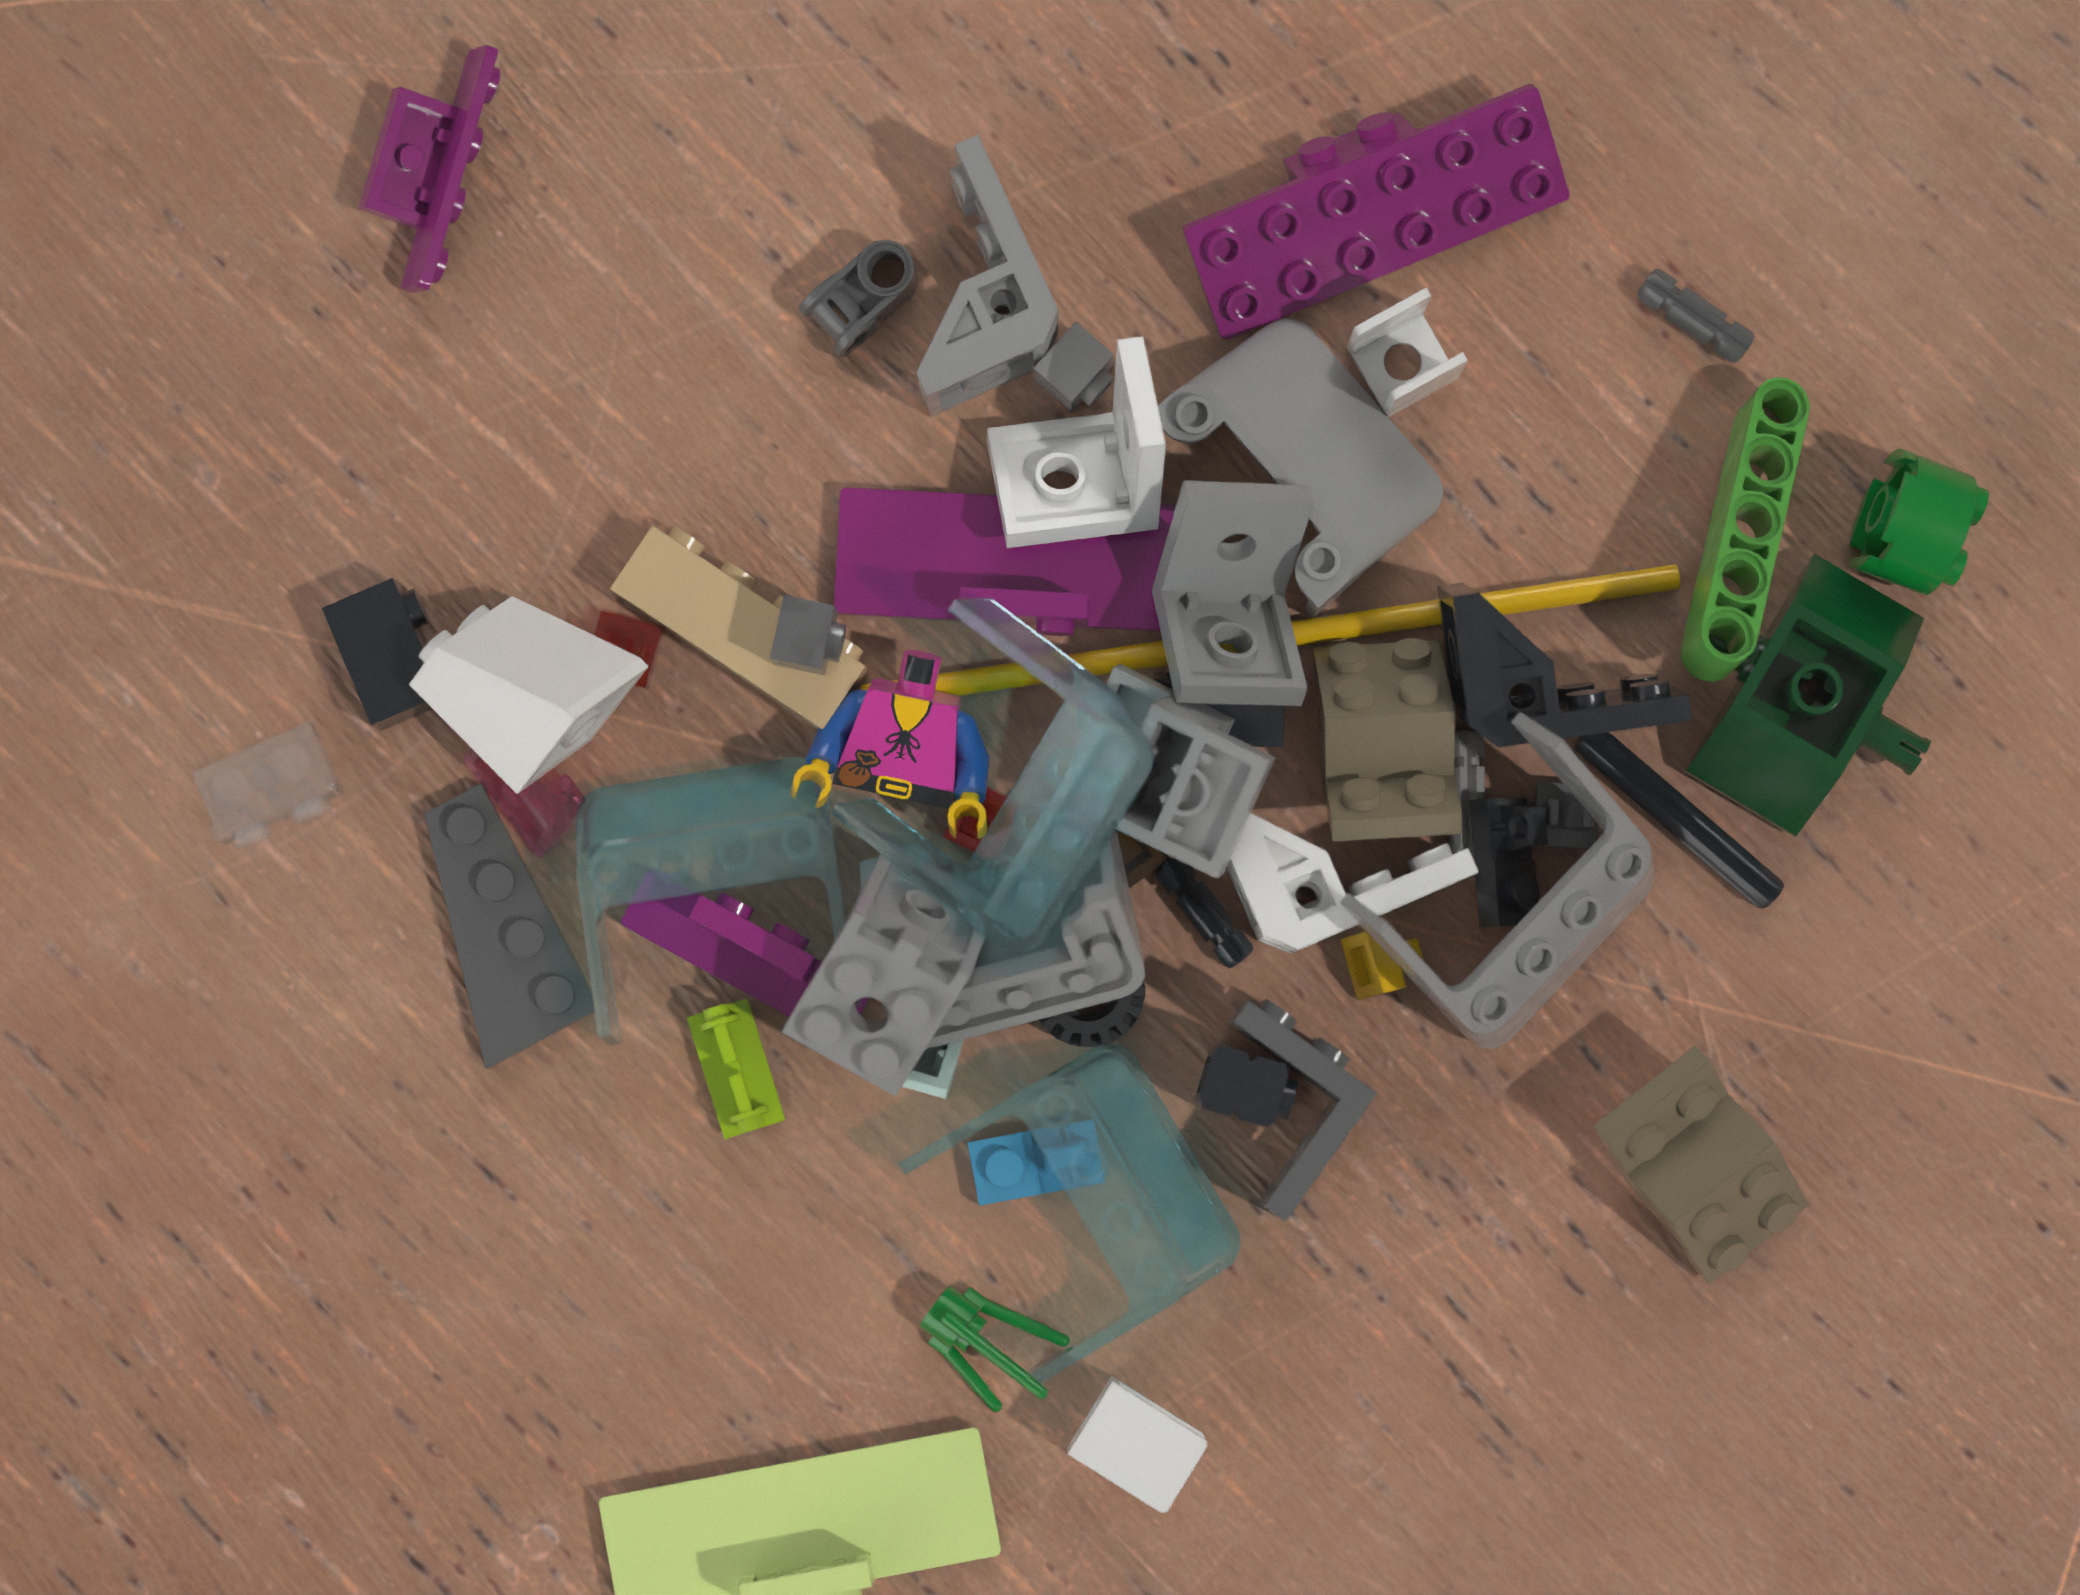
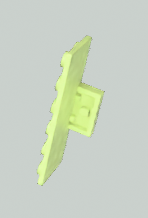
[599,1427,1001,1595]

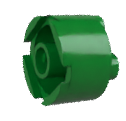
[1849,448,1989,595]

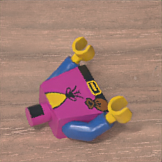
[790,650,989,839]

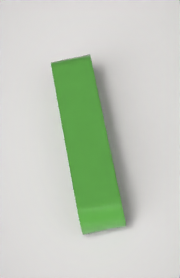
[1681,377,1810,682]

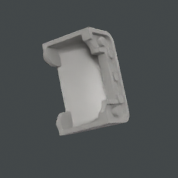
[860,796,1145,1048]

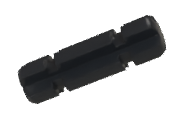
[1155,857,1254,968]

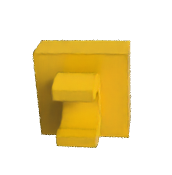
[1341,931,1424,1000]

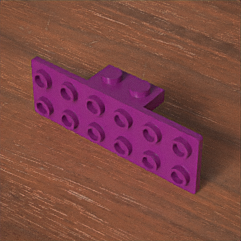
[1182,84,1570,340]
[834,487,1176,636]

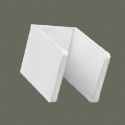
[1346,288,1468,417]
[1067,1376,1207,1513]

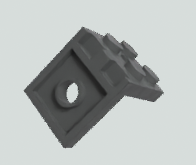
[1229,999,1377,1222]

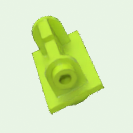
[686,998,786,1140]

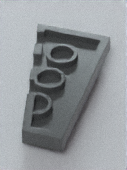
[424,783,602,1069]

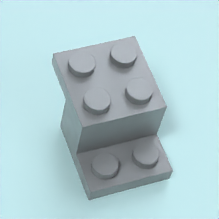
[1064,664,1275,878]

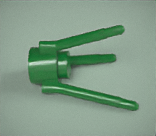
[920,1285,1070,1412]

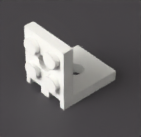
[987,337,1166,548]

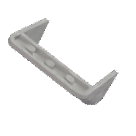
[1158,318,1443,618]

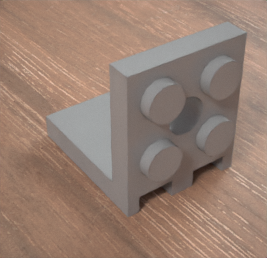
[1152,481,1314,706]
[782,848,995,1097]

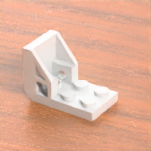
[1226,813,1478,954]

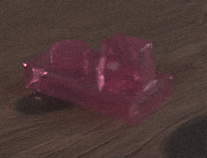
[463,748,589,859]

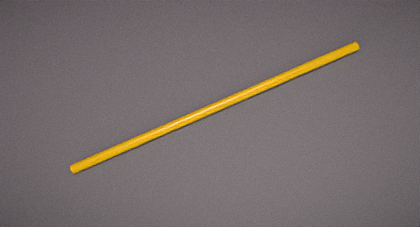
[861,564,1680,696]

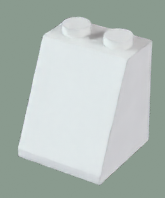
[409,596,649,794]

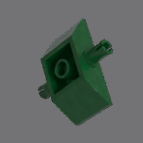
[1684,553,1931,837]

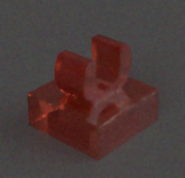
[594,610,665,690]

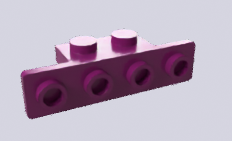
[358,45,500,293]
[621,870,870,1016]

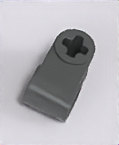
[798,240,919,357]

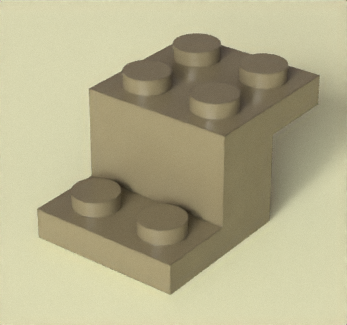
[1313,638,1462,842]
[1593,1046,1809,1285]

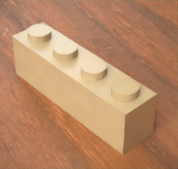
[610,525,868,729]

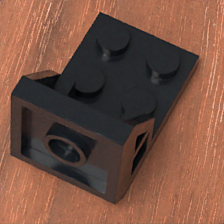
[1437,583,1692,748]

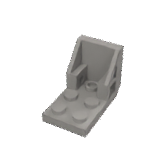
[916,135,1058,417]

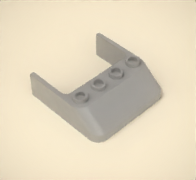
[1339,713,1655,1049]

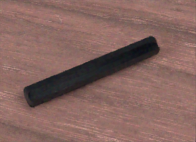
[1574,732,1785,909]

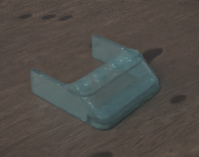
[830,598,1153,952]
[576,757,862,1045]
[898,1043,1241,1383]

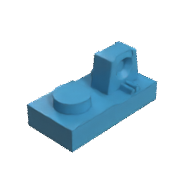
[967,1119,1105,1206]

